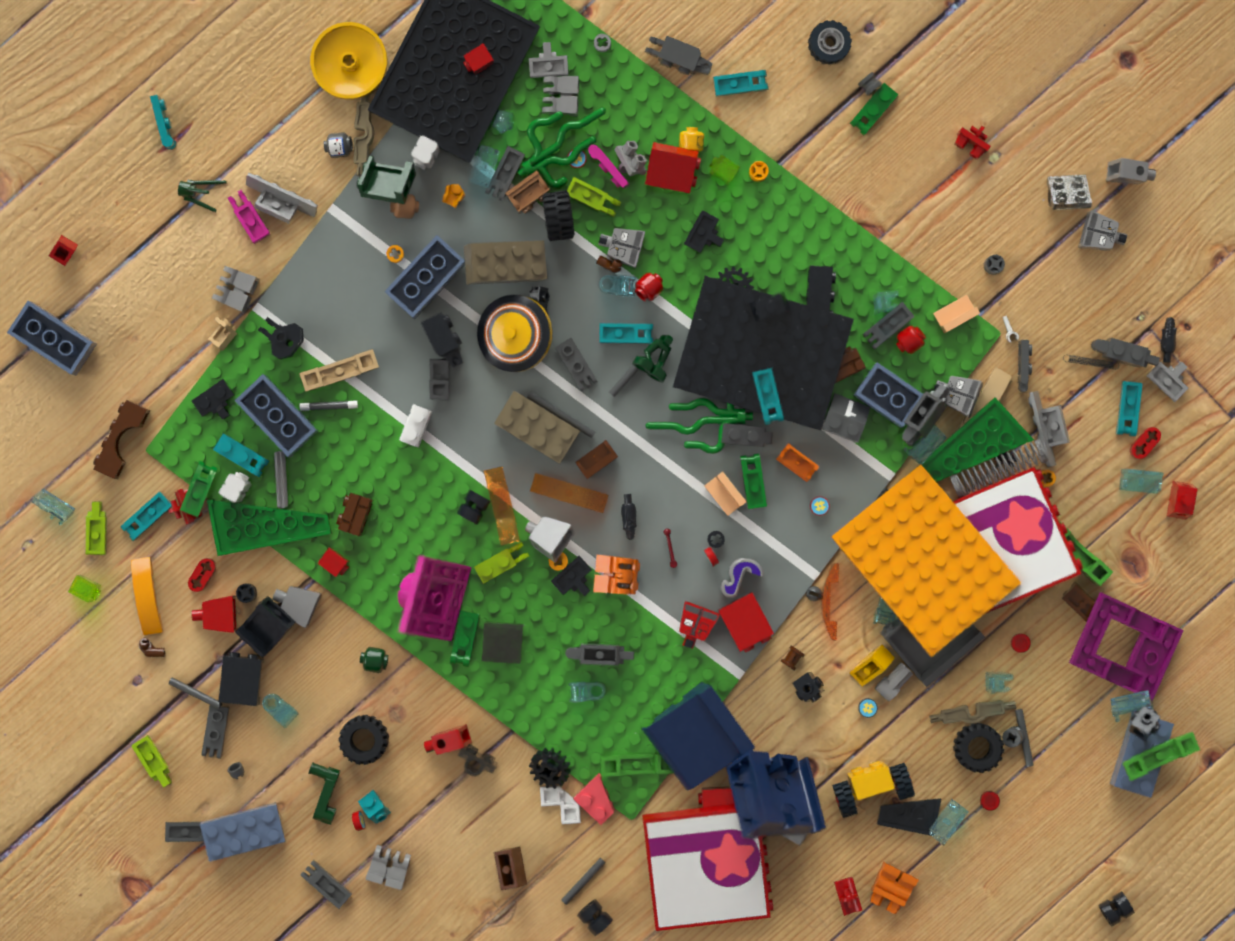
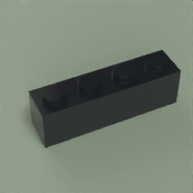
[806,265,836,313]

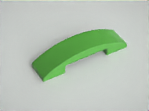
[1122,732,1200,781]
[601,754,674,777]

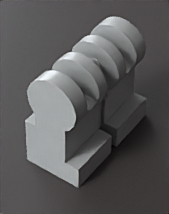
[542,76,580,117]
[212,266,260,314]
[365,845,411,890]

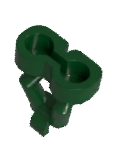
[632,335,673,383]

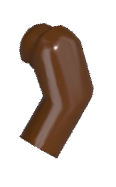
[596,255,622,273]
[139,638,165,657]

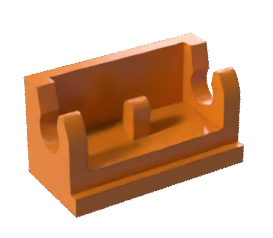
[776,443,820,482]

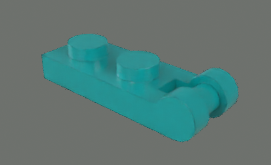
[713,70,769,97]
[150,95,177,150]
[599,323,653,344]
[753,368,784,425]
[1116,381,1143,437]
[213,434,269,477]
[121,491,172,541]

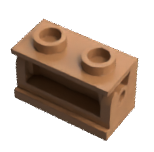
[505,171,551,214]

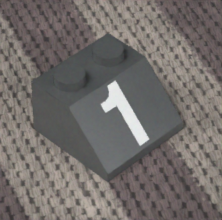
[821,393,870,443]

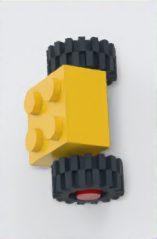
[832,761,915,818]

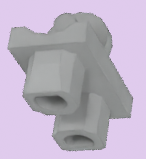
[614,141,647,176]

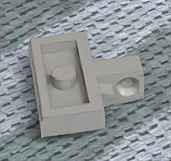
[529,42,569,78]
[1146,362,1188,402]

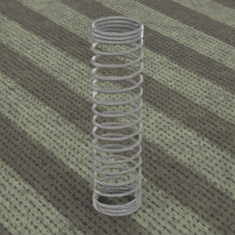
[950,439,1049,498]

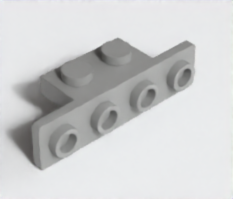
[246,173,318,224]
[1028,391,1070,467]

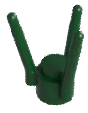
[178,180,227,212]

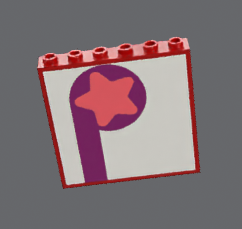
[953,466,1084,615]
[642,804,774,931]

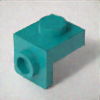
[358,790,391,824]

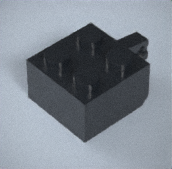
[421,312,463,368]

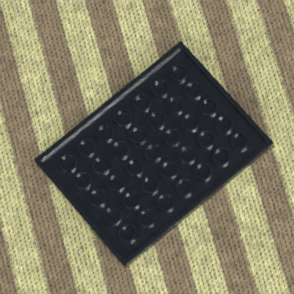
[368,0,540,163]
[673,276,854,430]

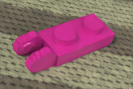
[588,145,630,189]
[228,190,270,244]

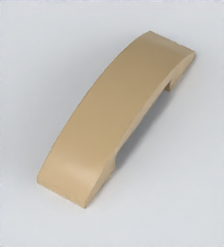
[299,349,379,392]
[956,367,1012,431]

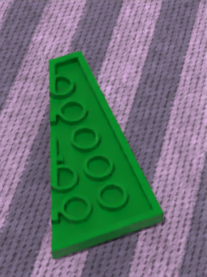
[911,397,1034,482]
[207,500,332,556]

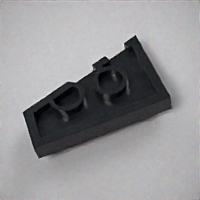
[877,798,942,836]

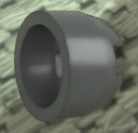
[806,586,822,601]
[227,762,244,779]

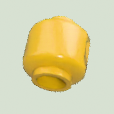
[679,127,704,154]

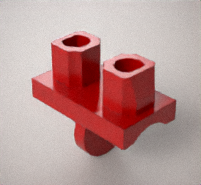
[954,125,991,160]
[168,489,202,525]
[834,876,863,916]

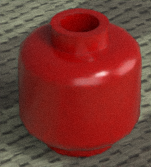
[635,273,663,301]
[896,326,926,354]

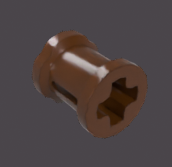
[781,645,805,671]

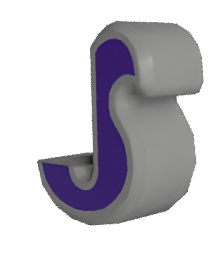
[721,558,764,598]

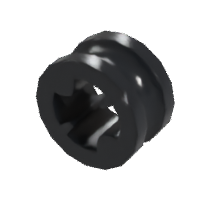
[707,531,725,548]

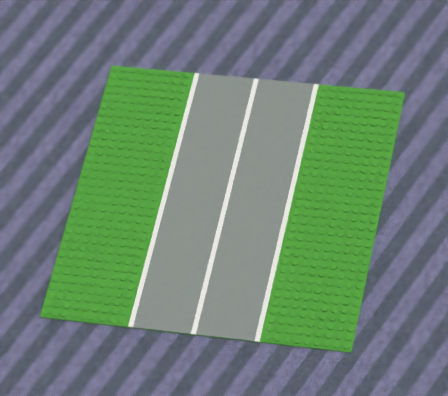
[146,0,1001,820]

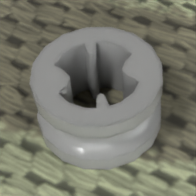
[594,34,611,52]

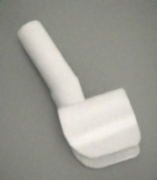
[1002,316,1019,343]

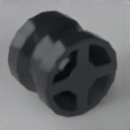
[236,583,257,603]

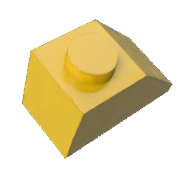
[850,644,895,687]

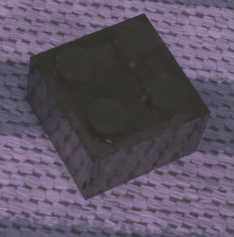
[482,621,524,664]

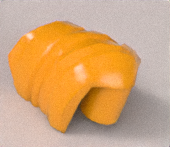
[442,184,465,208]

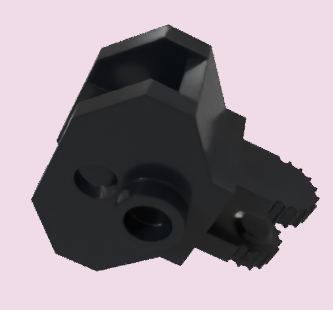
[258,317,304,360]

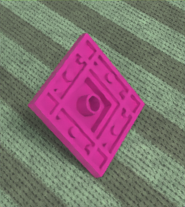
[398,555,472,641]

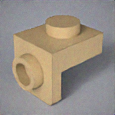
[208,317,237,351]

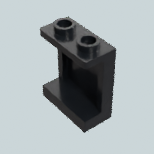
[235,596,296,658]
[218,652,264,706]

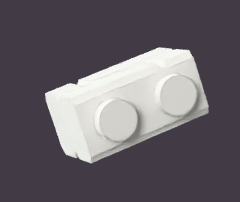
[411,136,440,170]
[399,404,432,448]
[219,472,252,502]

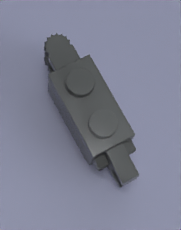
[644,36,713,75]
[1090,338,1160,368]
[902,384,950,446]
[565,643,634,665]

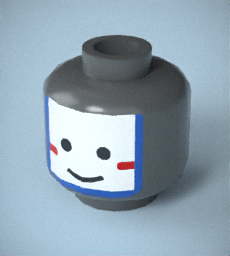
[324,132,353,158]

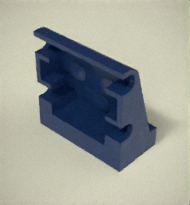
[641,682,756,791]
[726,750,826,839]

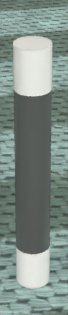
[300,401,358,411]

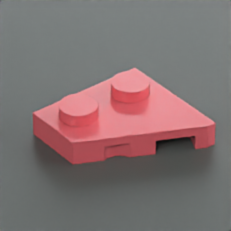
[573,773,615,825]

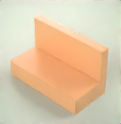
[933,295,980,333]
[704,472,747,516]

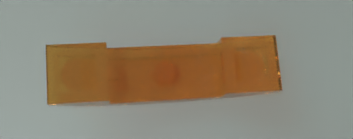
[484,466,520,546]
[530,473,609,513]
[821,563,839,641]

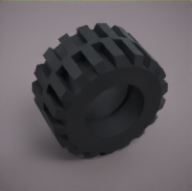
[542,190,575,241]
[338,715,389,765]
[953,723,1005,773]

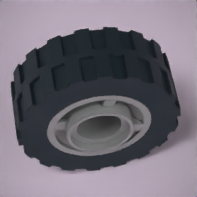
[808,20,852,65]

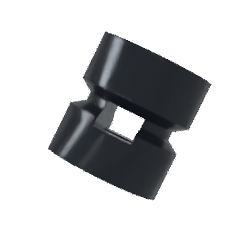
[457,489,491,525]
[1098,891,1135,927]
[577,899,613,936]

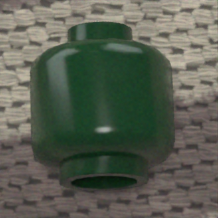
[359,647,389,673]

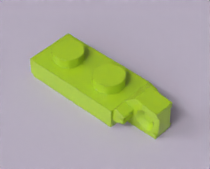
[85,501,107,555]
[131,735,172,788]

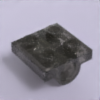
[1047,175,1092,210]
[458,744,498,776]

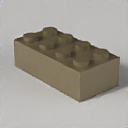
[464,240,547,285]
[494,391,580,464]

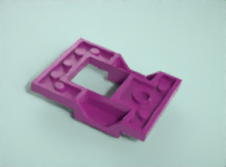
[1069,592,1184,701]

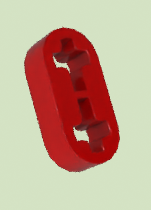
[1130,427,1161,459]
[188,558,216,592]

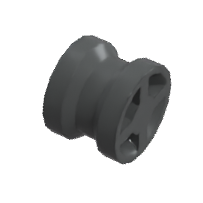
[858,72,882,96]
[984,254,1005,275]
[1002,726,1025,748]

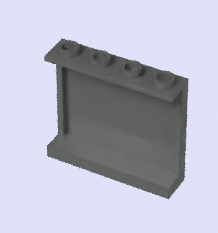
[880,617,985,687]

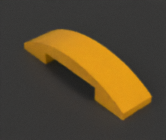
[131,557,163,635]

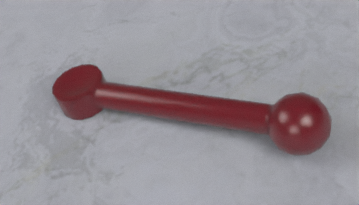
[663,528,677,568]

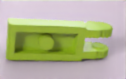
[567,177,621,217]
[474,542,529,584]

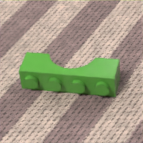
[1059,521,1113,586]

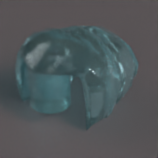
[492,110,514,134]

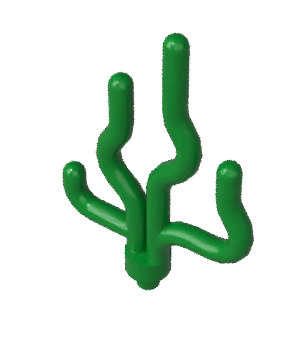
[517,107,606,188]
[645,398,753,454]

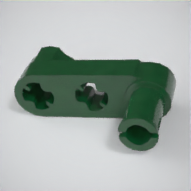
[308,762,340,825]

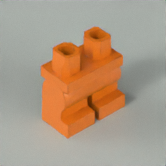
[870,861,919,915]

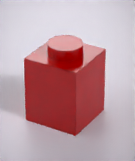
[463,44,494,75]
[48,235,78,266]
[318,548,349,577]

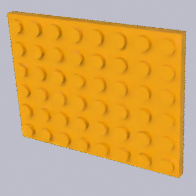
[831,464,1021,657]

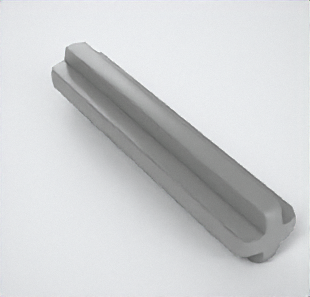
[274,451,288,508]

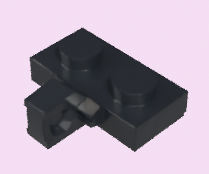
[684,210,724,254]
[192,379,235,420]
[551,555,592,596]

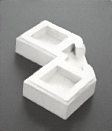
[540,785,581,824]

